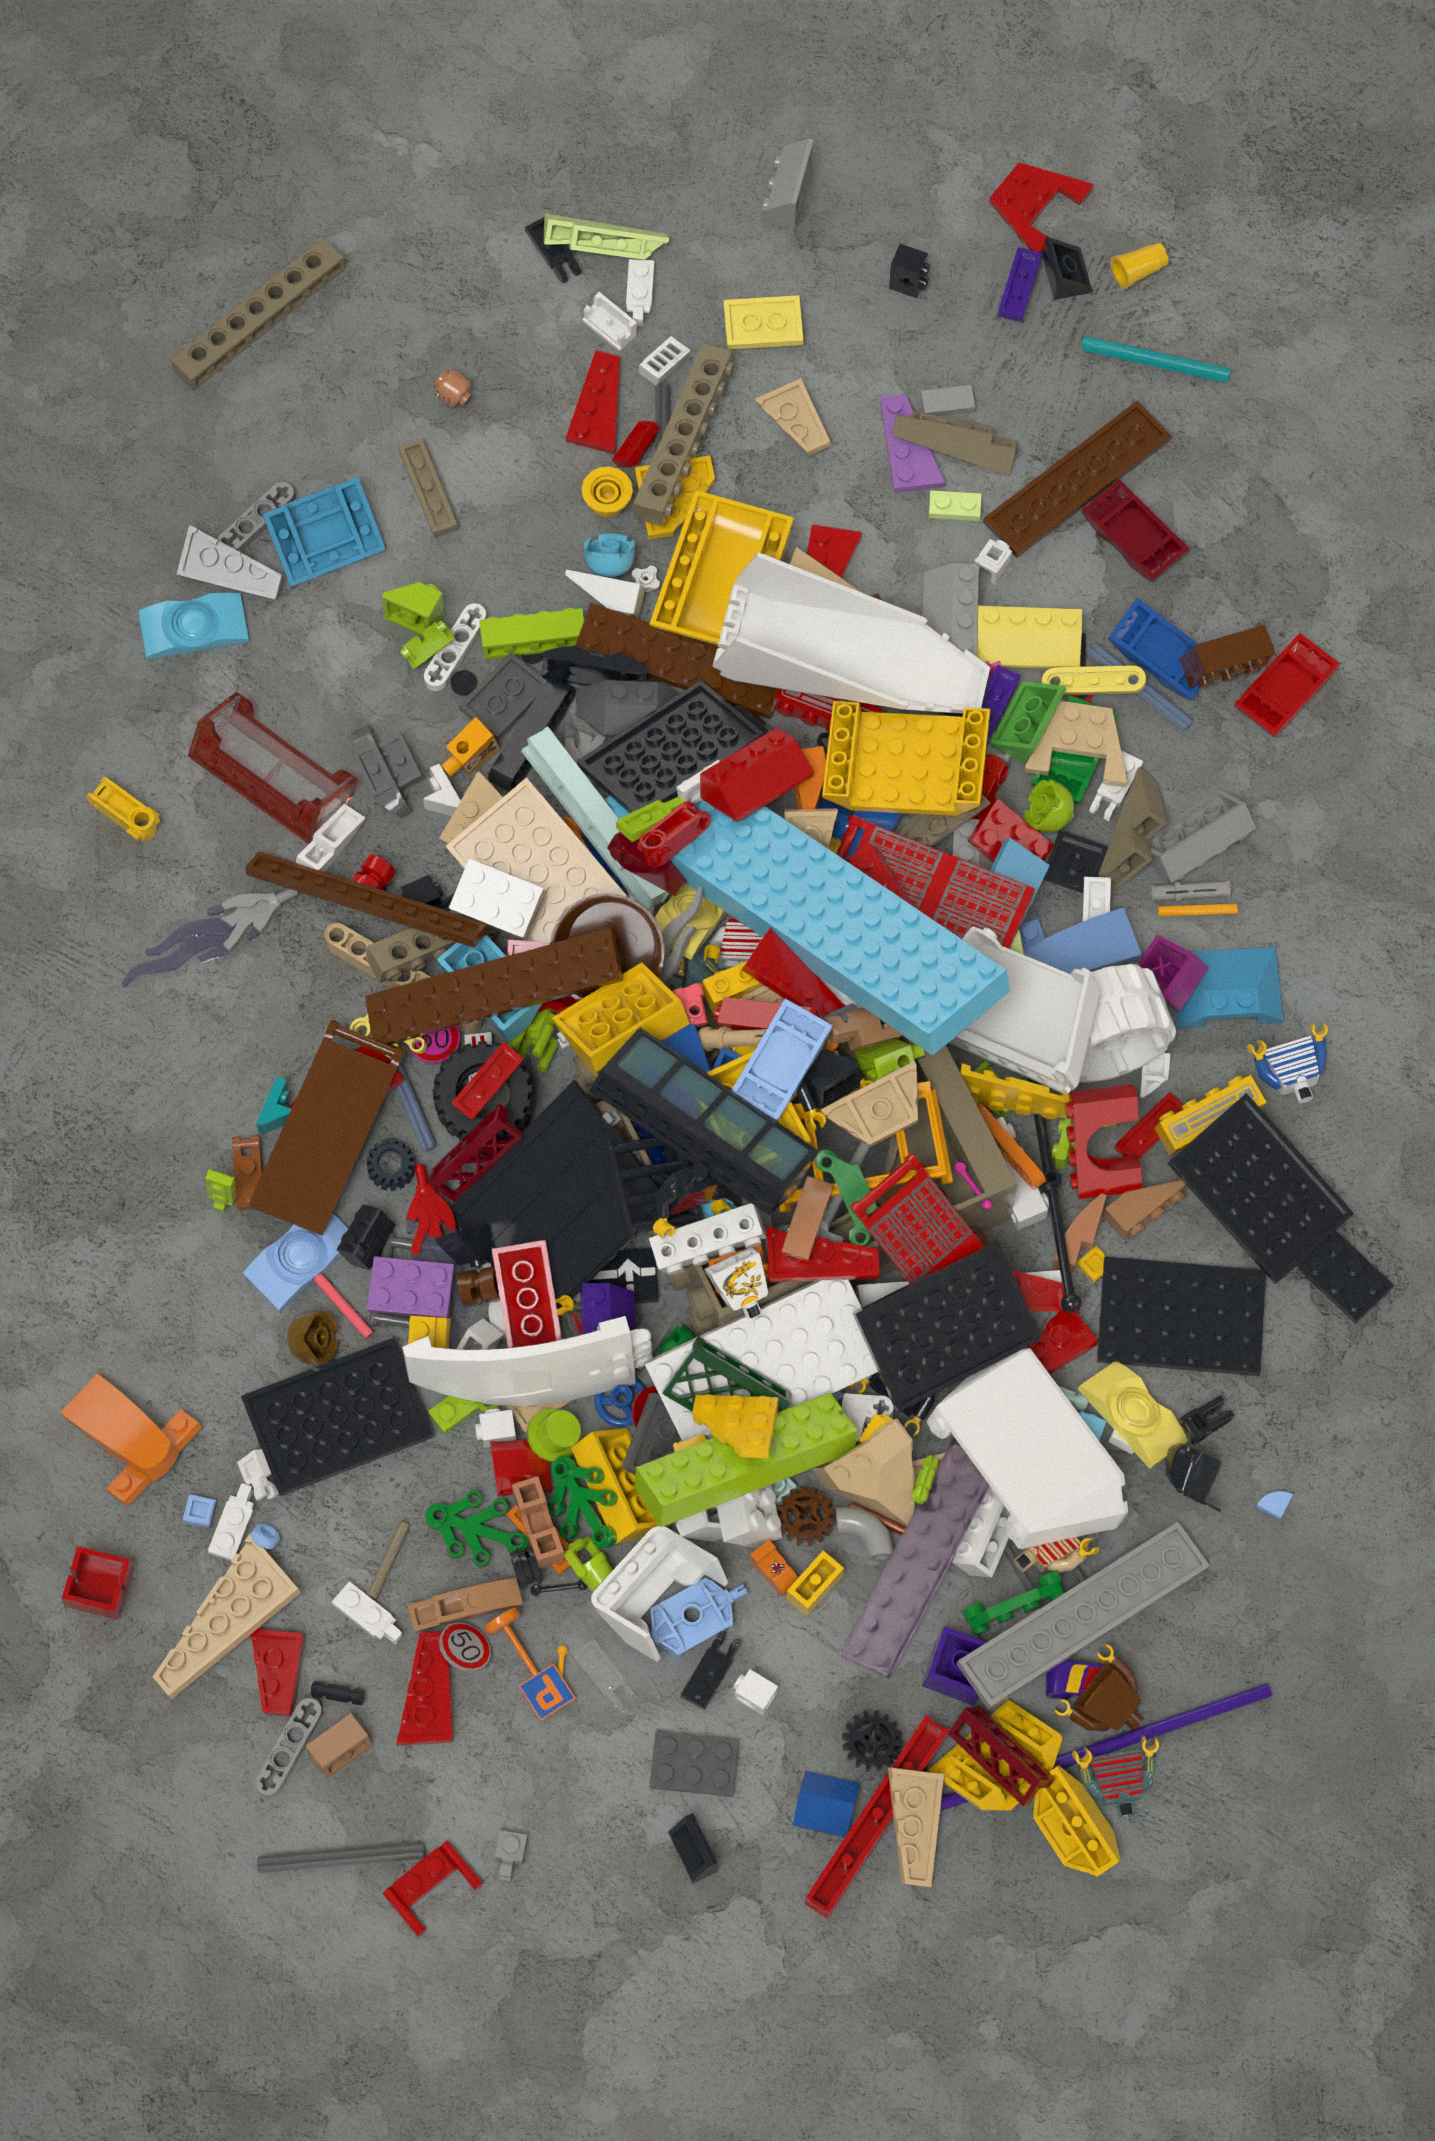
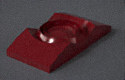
[1082,479,1190,582]

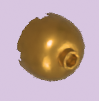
[287,1310,338,1365]

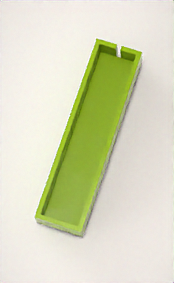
[635,1392,857,1527]

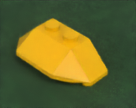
[1033,1766,1121,1877]

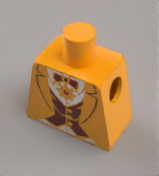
[440,717,501,777]

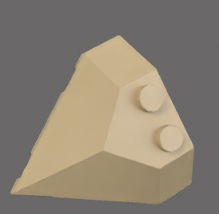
[812,1418,917,1531]

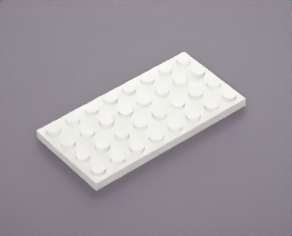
[644,1280,878,1442]

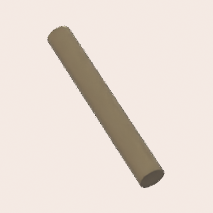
[366,1521,410,1600]

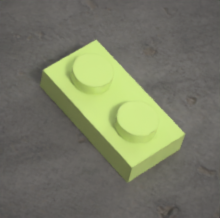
[929,490,981,521]

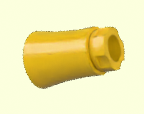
[1110,243,1169,289]

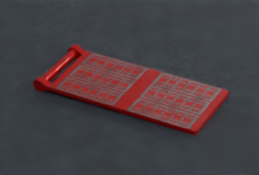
[836,815,1035,949]
[849,1153,1030,1309]

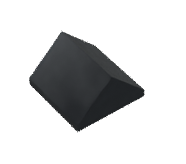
[1042,237,1092,300]

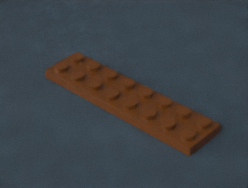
[983,401,1171,558]
[576,602,779,719]

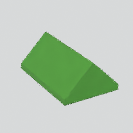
[990,681,1066,765]

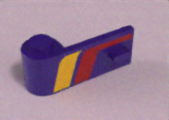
[1046,1659,1103,1699]

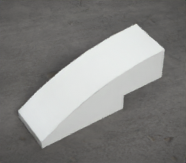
[296,804,365,872]

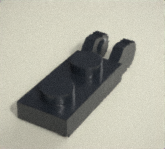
[525,216,581,283]
[681,1631,741,1711]

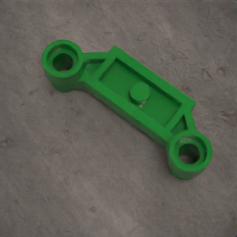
[815,1149,877,1246]
[961,1570,1064,1636]

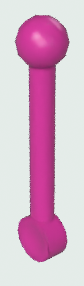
[954,1162,992,1210]

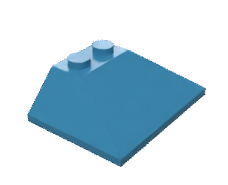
[262,477,386,587]
[1175,947,1283,1029]

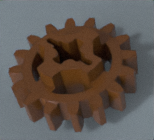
[777,1486,836,1547]

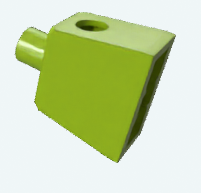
[855,1039,925,1082]

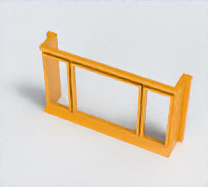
[772,1081,953,1213]

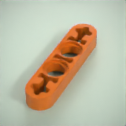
[977,1103,1046,1190]

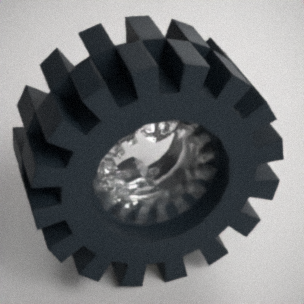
[366,1138,416,1191]

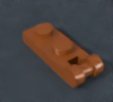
[232,1135,262,1211]

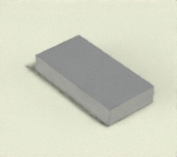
[921,385,975,416]

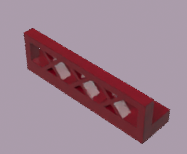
[429,1104,523,1202]
[948,1706,1055,1807]

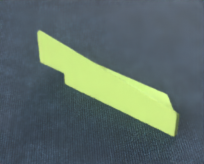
[544,214,669,260]

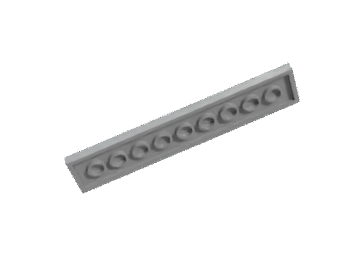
[957,1522,1210,1710]

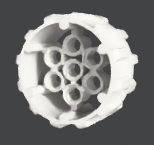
[1079,964,1176,1084]

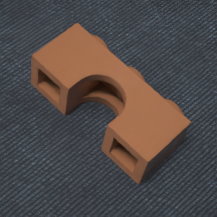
[512,1476,564,1569]

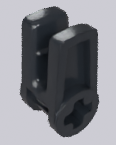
[1178,1395,1235,1445]

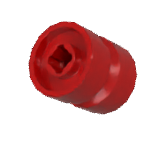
[350,854,397,891]

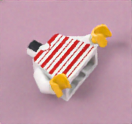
[703,919,763,968]

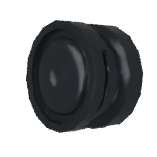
[509,1546,542,1589]

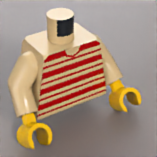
[1013,1537,1099,1573]

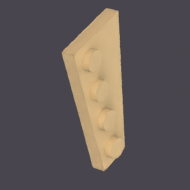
[888,1768,944,1887]

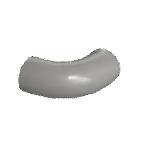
[835,1506,895,1561]

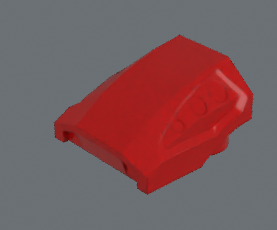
[490,1439,552,1496]

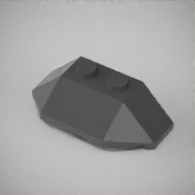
[576,680,679,737]

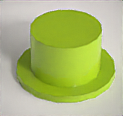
[527,1409,581,1462]

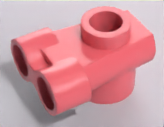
[672,983,708,1028]

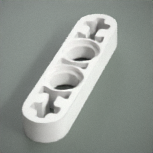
[424,603,486,691]

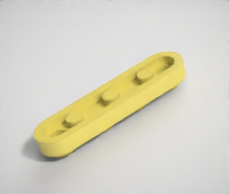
[1042,666,1147,695]

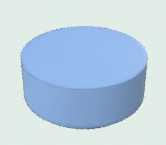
[251,1523,280,1549]

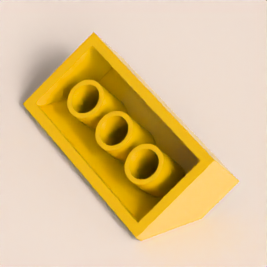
[571,1428,672,1544]

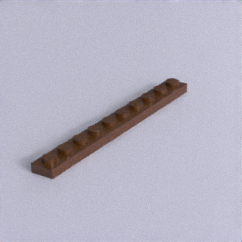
[245,851,488,948]

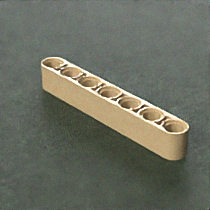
[325,923,483,1034]

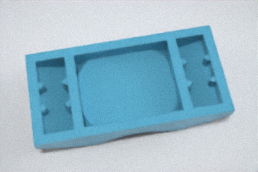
[138,593,249,659]

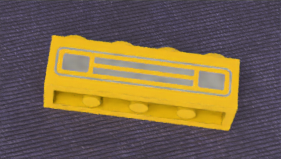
[1154,1075,1267,1156]

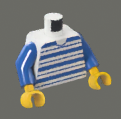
[1247,1021,1328,1103]

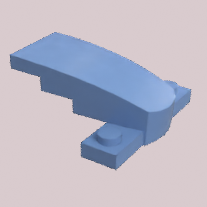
[1019,907,1142,974]

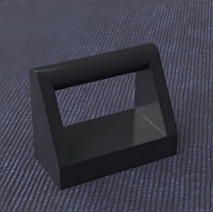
[668,1813,718,1884]

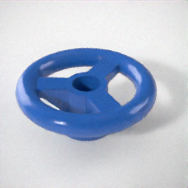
[594,1378,645,1427]

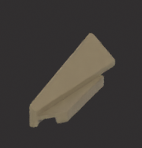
[893,412,1016,476]

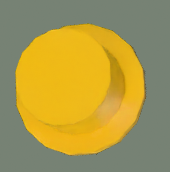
[581,466,633,518]

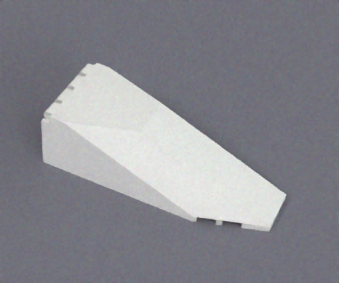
[713,552,990,713]

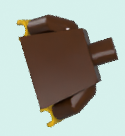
[1054,1645,1143,1732]

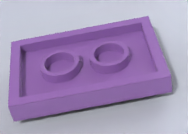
[367,1257,455,1318]

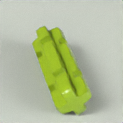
[911,1455,939,1504]

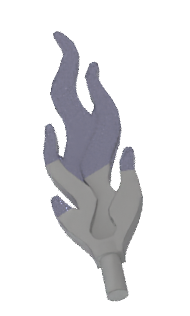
[122,888,298,987]

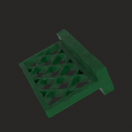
[662,1336,790,1413]

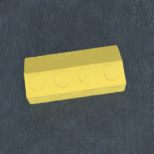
[977,606,1082,669]

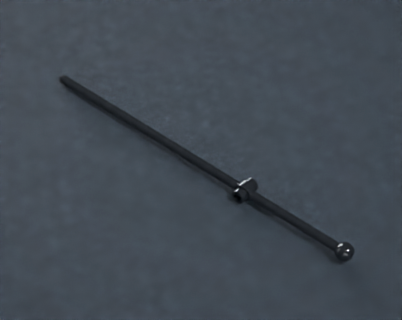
[1028,1078,1082,1313]

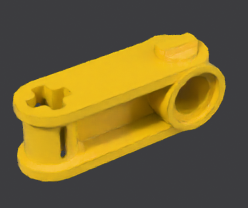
[86,777,160,841]

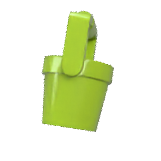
[564,1536,613,1592]

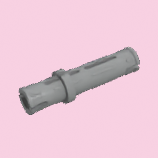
[1150,880,1231,902]

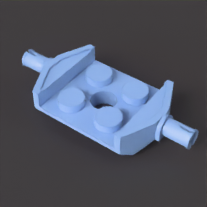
[640,1578,748,1658]

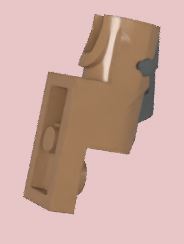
[822,1003,904,1051]

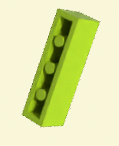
[479,608,584,660]

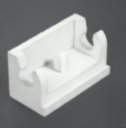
[582,292,637,352]

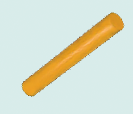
[1158,904,1238,917]

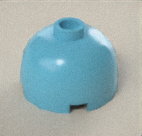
[584,533,635,579]

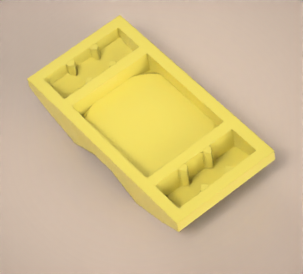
[655,884,727,960]
[1078,1362,1188,1469]

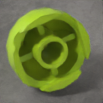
[1024,779,1074,833]

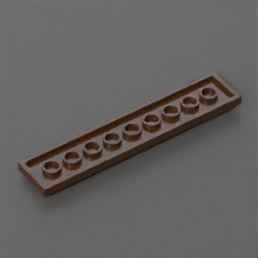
[365,927,623,1045]

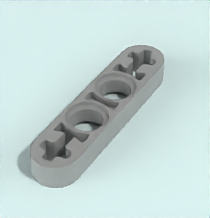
[217,482,295,552]
[255,1698,322,1798]

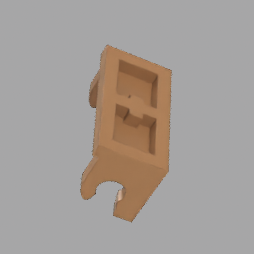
[305,1713,372,1779]

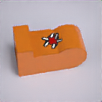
[749,1539,798,1596]

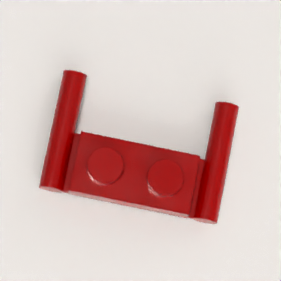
[382,1840,484,1937]

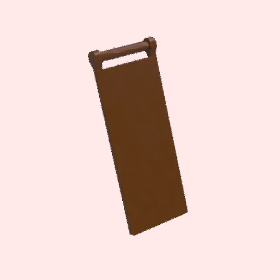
[249,1020,406,1236]

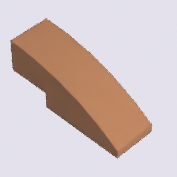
[782,1176,834,1262]
[1052,1194,1107,1274]

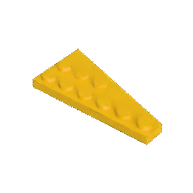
[960,1064,1116,1127]

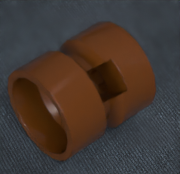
[457,1266,500,1307]

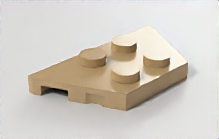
[821,1061,918,1147]

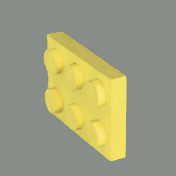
[724,295,803,350]

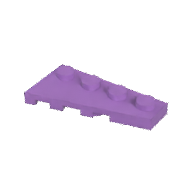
[880,395,945,493]

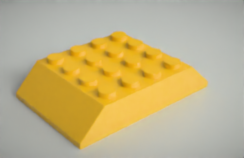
[649,490,794,645]

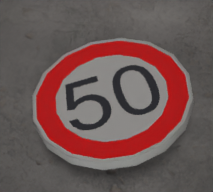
[439,1622,491,1672]

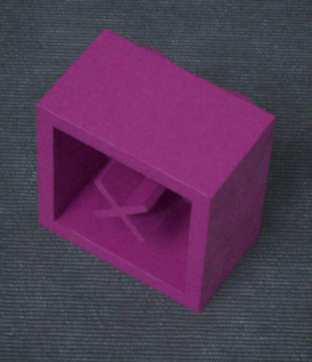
[1138,935,1209,1012]

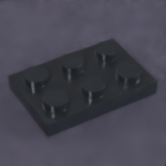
[1297,1230,1394,1324]

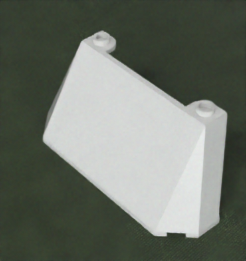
[949,926,1100,1094]
[927,1348,1128,1549]

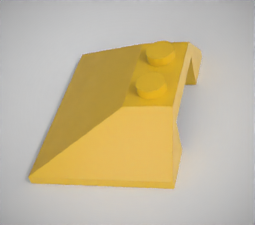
[928,1700,1063,1810]

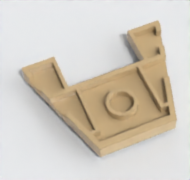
[1025,701,1127,787]

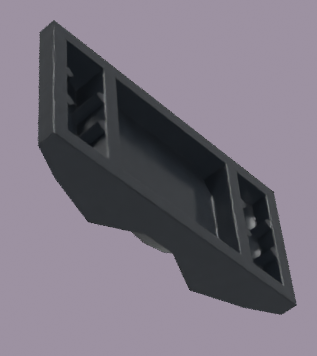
[541,645,648,686]

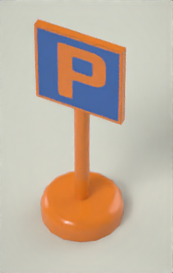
[483,1607,576,1721]

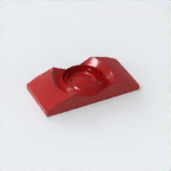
[1234,632,1340,737]

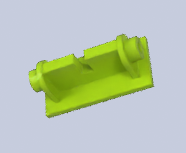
[400,620,455,669]

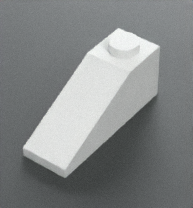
[565,570,645,619]

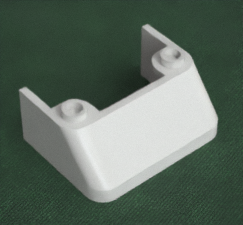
[591,1526,728,1662]

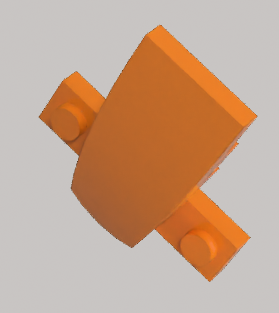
[60,1373,202,1507]

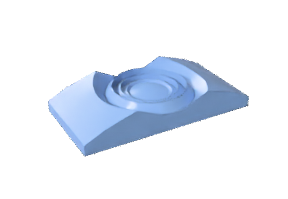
[732,999,833,1121]
[243,1213,348,1312]

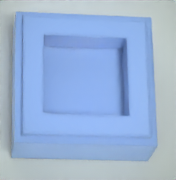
[183,1494,217,1528]

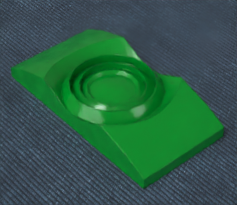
[1031,696,1119,804]

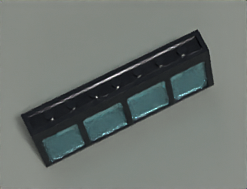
[590,1027,819,1215]

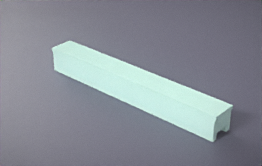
[521,726,670,910]

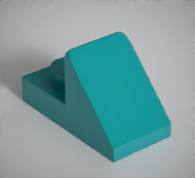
[256,1077,291,1134]

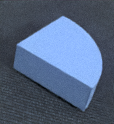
[1256,1491,1293,1520]

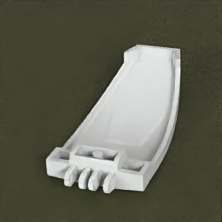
[402,1316,653,1406]

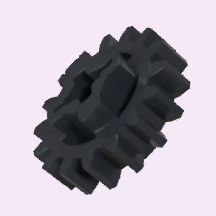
[842,1710,902,1772]

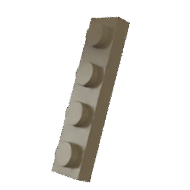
[398,438,458,537]

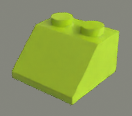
[382,582,444,637]

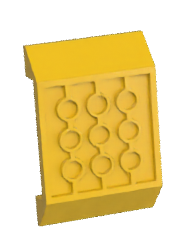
[822,701,990,816]

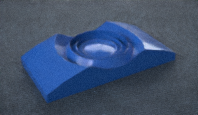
[1108,598,1199,700]

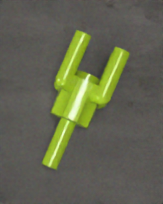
[508,1008,558,1072]

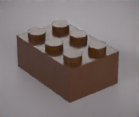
[1179,625,1276,689]

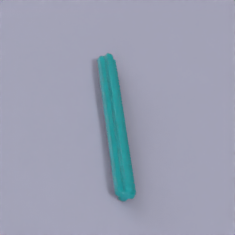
[1081,336,1231,383]

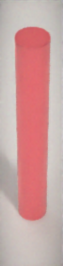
[314,1273,374,1339]

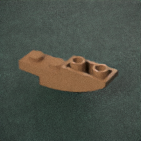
[408,1577,524,1633]

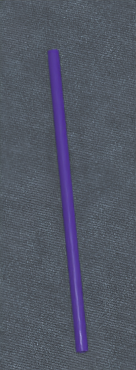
[940,1683,1272,1812]

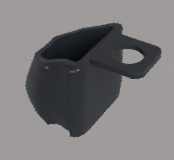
[1165,1443,1222,1512]

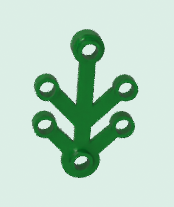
[547,1456,618,1548]
[425,1490,528,1568]

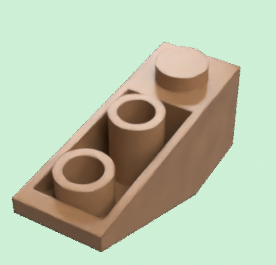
[1103,1180,1187,1240]

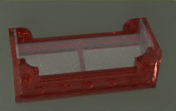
[188,691,358,845]

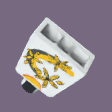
[705,1247,768,1319]

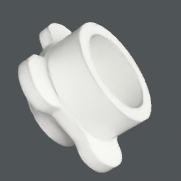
[632,566,660,592]

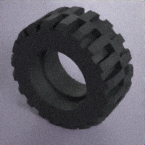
[433,1041,536,1141]

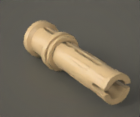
[698,1026,767,1051]

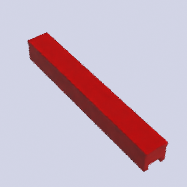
[804,1715,949,1919]

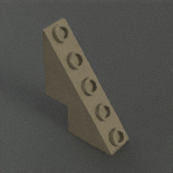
[1099,767,1167,889]

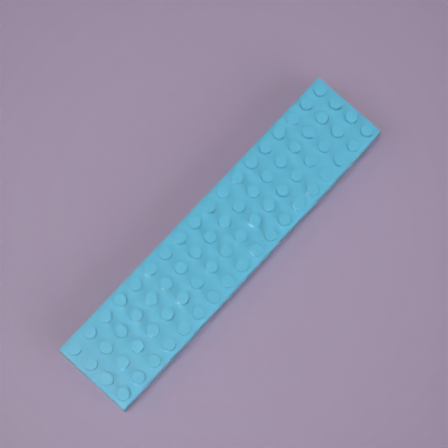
[604,796,1010,1056]

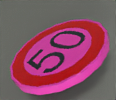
[408,1027,460,1064]

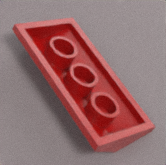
[492,1240,562,1348]

